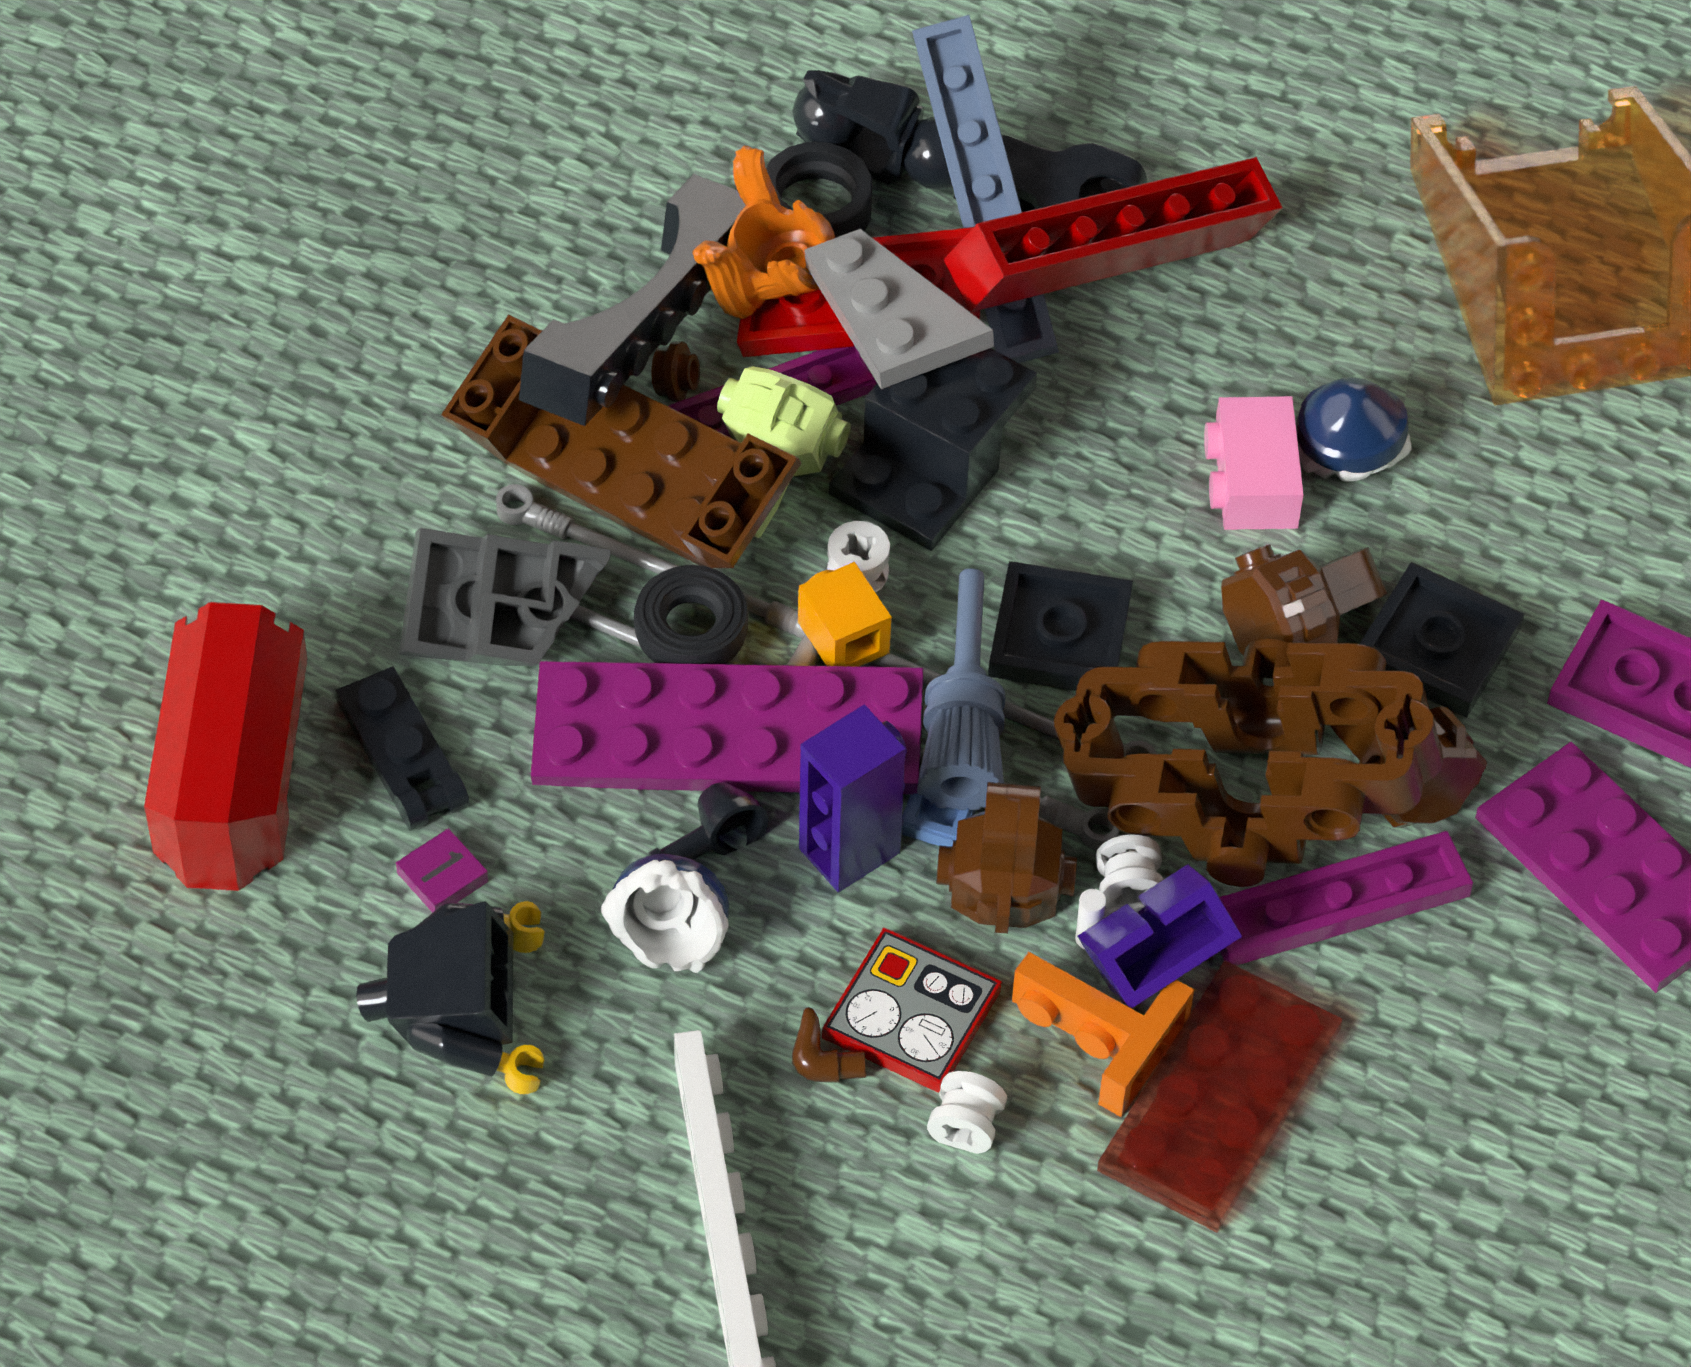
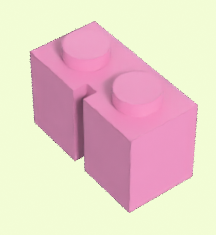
[1204,396,1304,530]

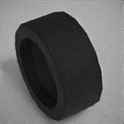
[766,142,872,238]

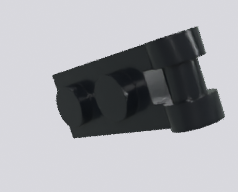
[335,666,470,831]

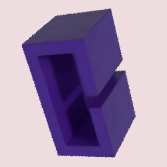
[1077,864,1242,1009]

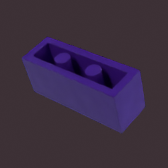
[799,704,907,893]

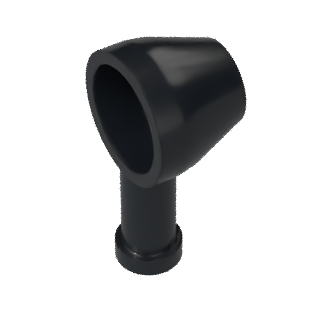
[648,782,768,860]

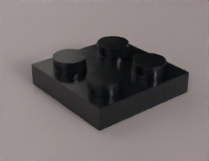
[988,561,1133,691]
[1360,562,1525,718]

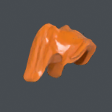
[692,145,835,319]

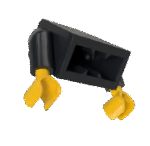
[356,901,545,1094]

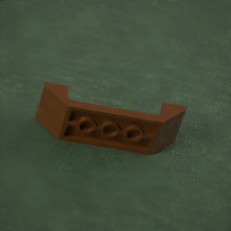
[441,314,802,568]

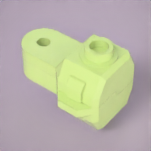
[717,366,851,538]

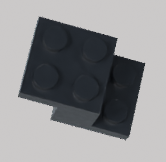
[829,348,1037,551]

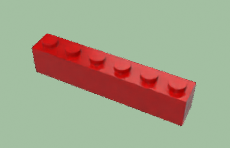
[944,157,1283,312]

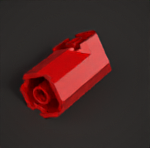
[144,602,308,891]

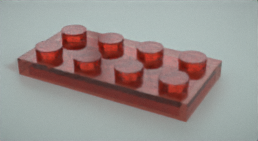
[1097,960,1343,1233]

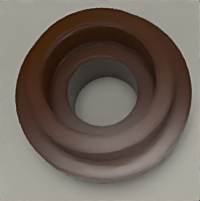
[651,341,700,402]

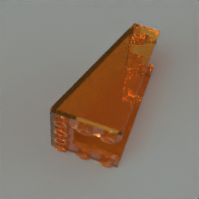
[1410,86,1691,406]

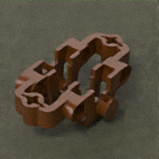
[1054,638,1444,887]

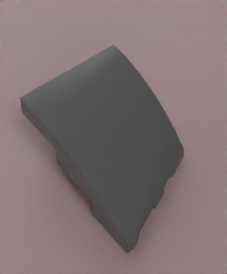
[399,528,611,666]

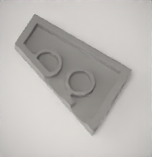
[804,229,994,389]

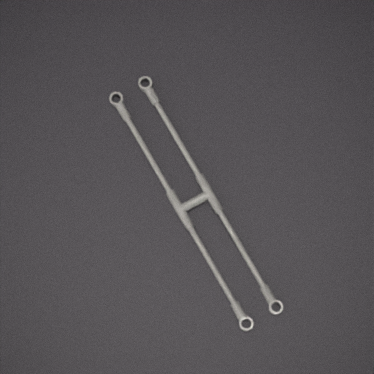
[496,484,1157,851]

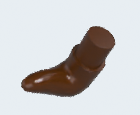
[792,1007,866,1083]

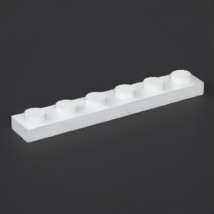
[674,1030,776,1367]

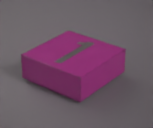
[396,828,488,912]

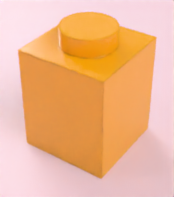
[798,562,892,667]

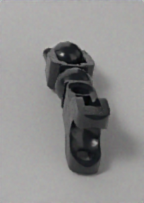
[792,70,1147,212]

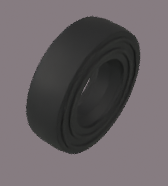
[634,565,748,664]

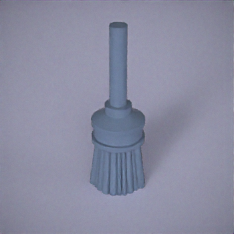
[917,568,1006,810]

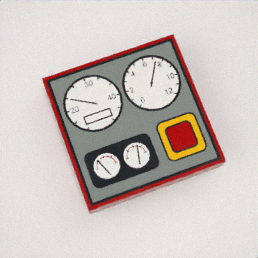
[822,928,1002,1093]

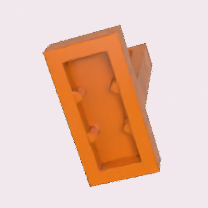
[1012,952,1194,1117]

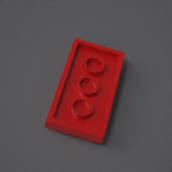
[737,227,980,357]

